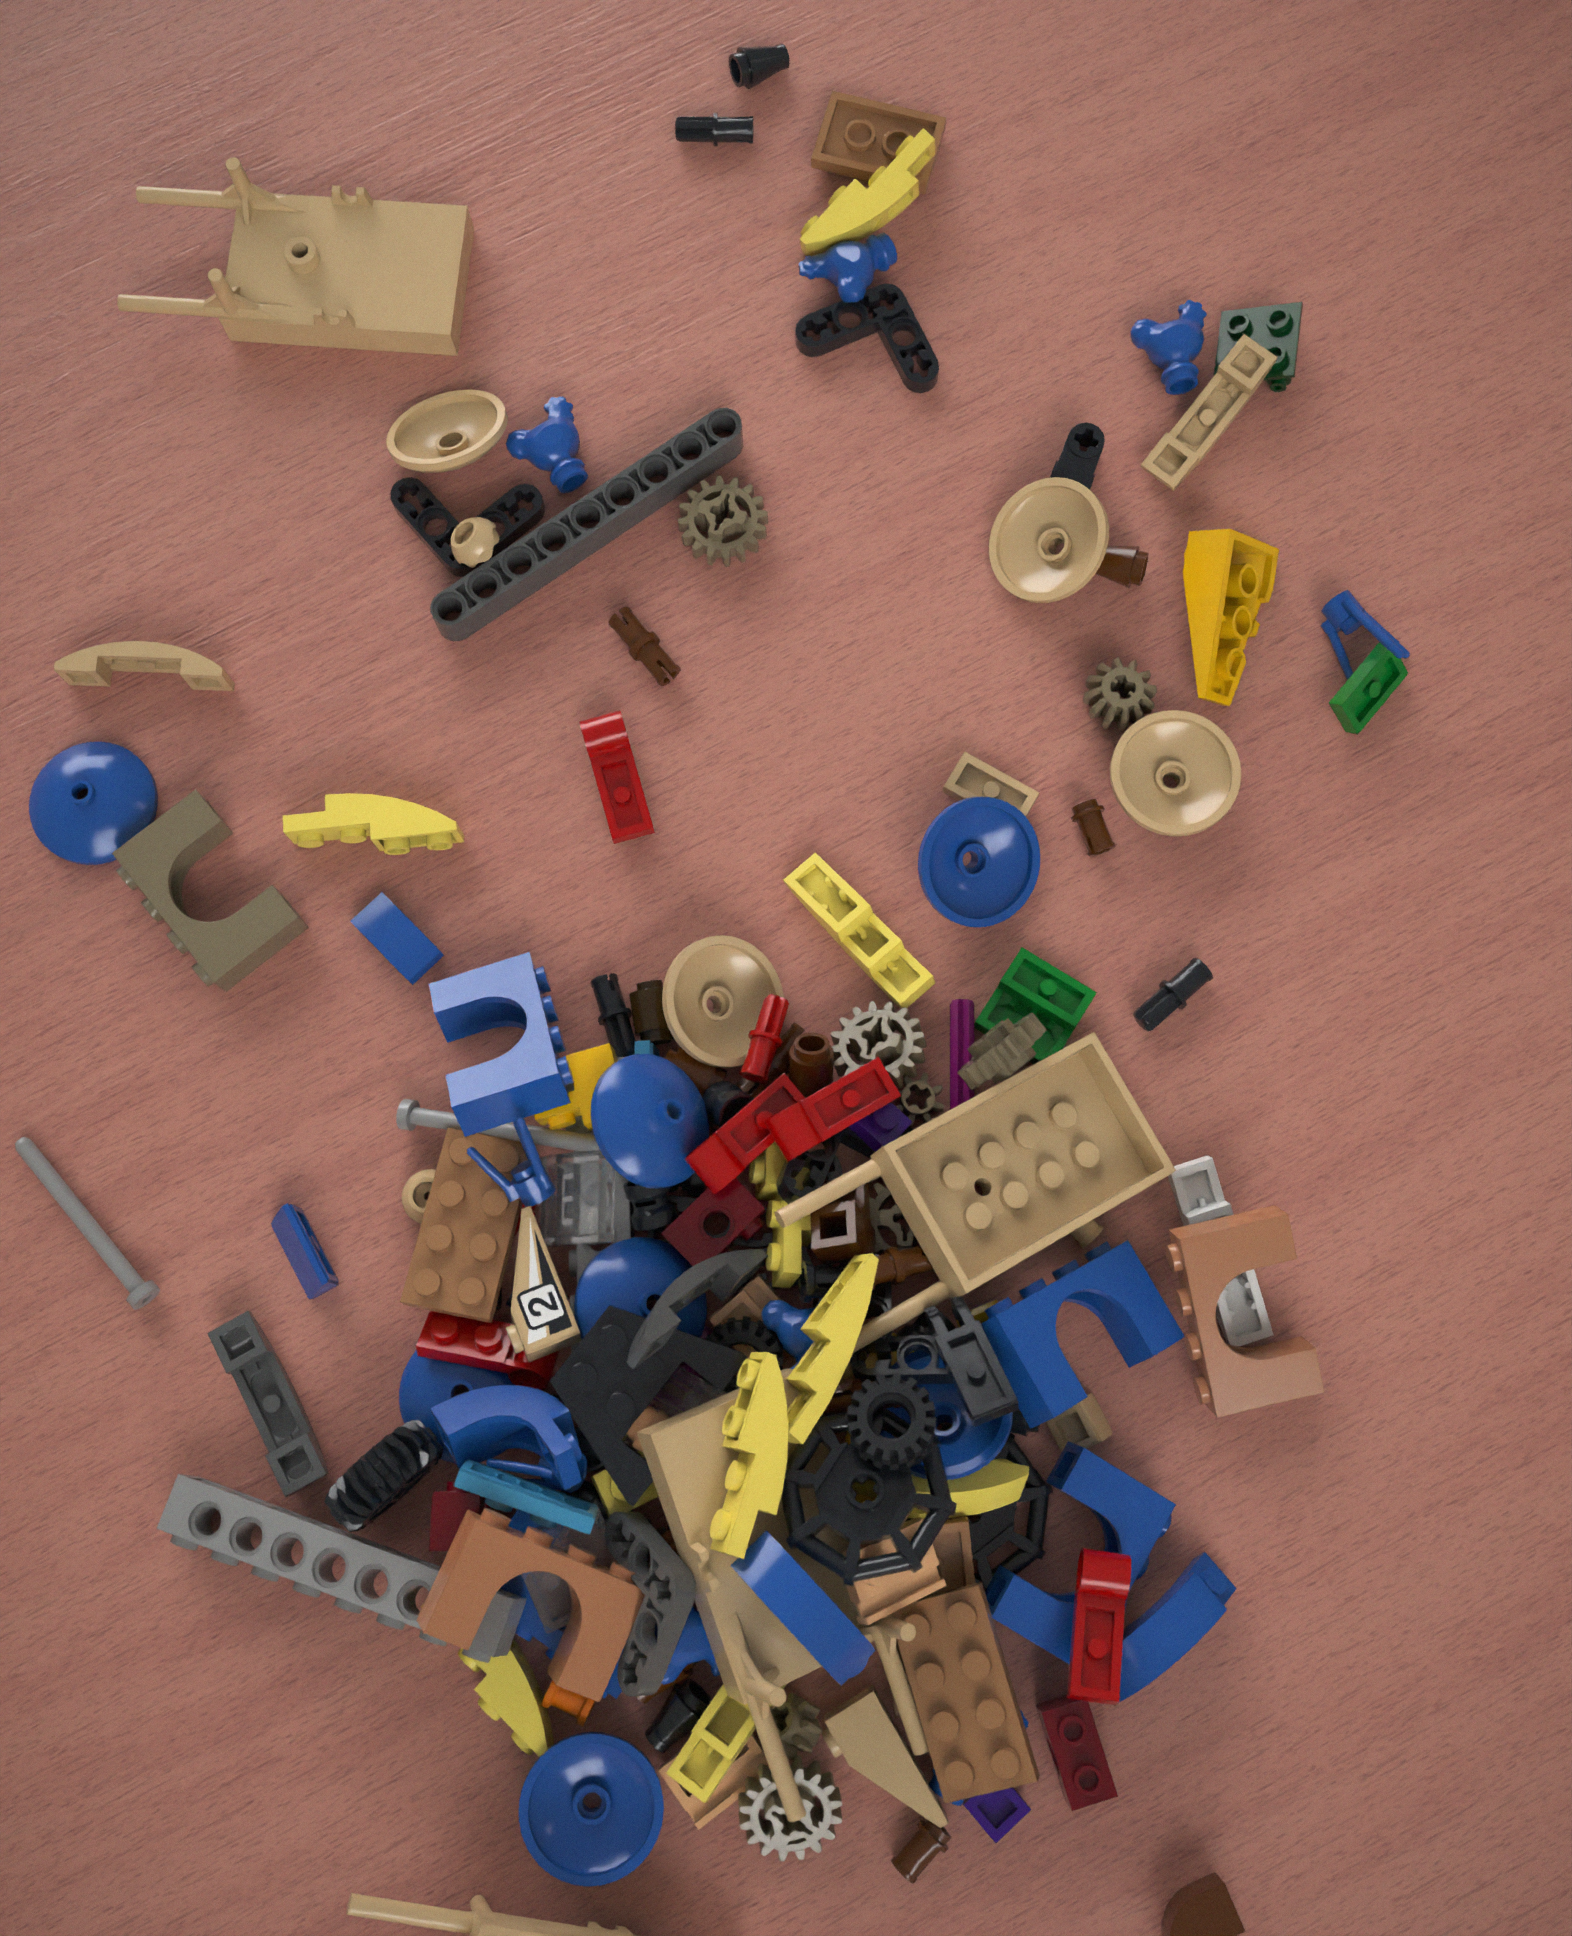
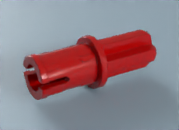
[740,994,789,1083]

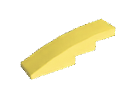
[783,853,935,1009]
[786,1253,879,1444]

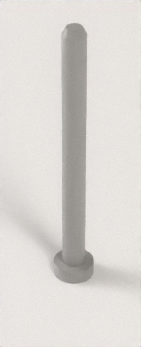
[396,1099,601,1153]
[15,1137,160,1310]

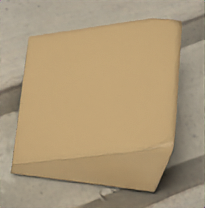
[1046,1393,1112,1453]

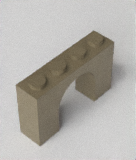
[112,789,309,992]

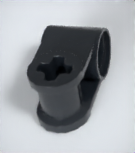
[1050,422,1105,490]

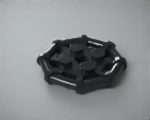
[781,1405,957,1586]
[905,1423,1053,1591]

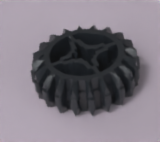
[324,1420,444,1532]

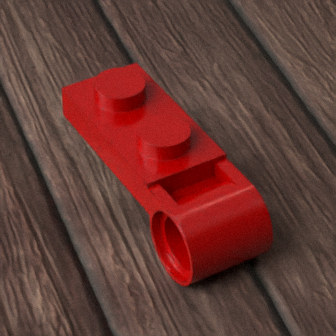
[579,710,655,844]
[764,1057,901,1162]
[684,1073,805,1194]
[416,1311,560,1391]
[1067,1548,1132,1706]

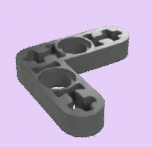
[605,1512,696,1697]

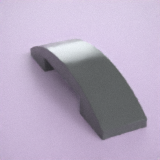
[627,1249,768,1369]
[207,1311,329,1497]

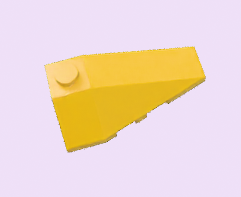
[1183,529,1279,706]

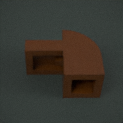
[810,1180,875,1265]
[1161,1872,1245,1936]

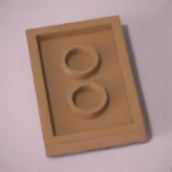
[811,91,947,195]

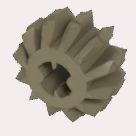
[1083,657,1157,732]

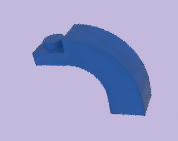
[430,1385,583,1490]
[731,1530,876,1686]
[1119,1552,1237,1702]

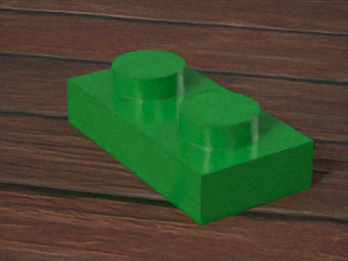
[1329,642,1409,735]

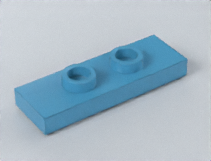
[454,1459,599,1535]

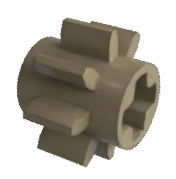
[896,1072,944,1128]
[770,1693,823,1760]

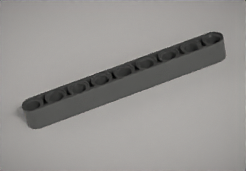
[431,408,743,641]

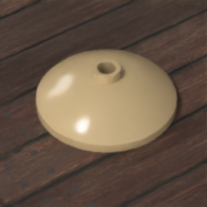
[386,390,508,473]
[989,477,1109,603]
[1110,710,1241,836]
[662,935,784,1068]

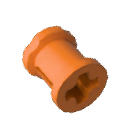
[541,1680,596,1727]

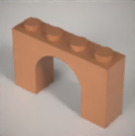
[1165,1205,1325,1418]
[417,1508,645,1702]

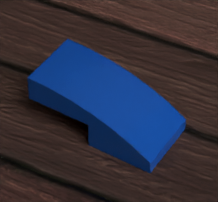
[350,892,444,985]

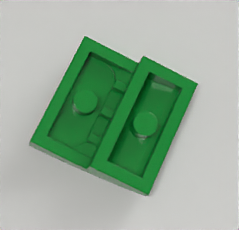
[974,947,1097,1064]

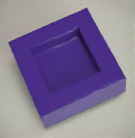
[849,1102,912,1152]
[963,1787,1031,1843]

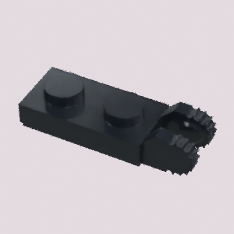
[924,1296,1019,1427]

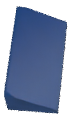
[271,1203,339,1300]

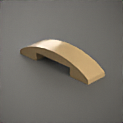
[1141,334,1277,491]
[54,641,235,691]

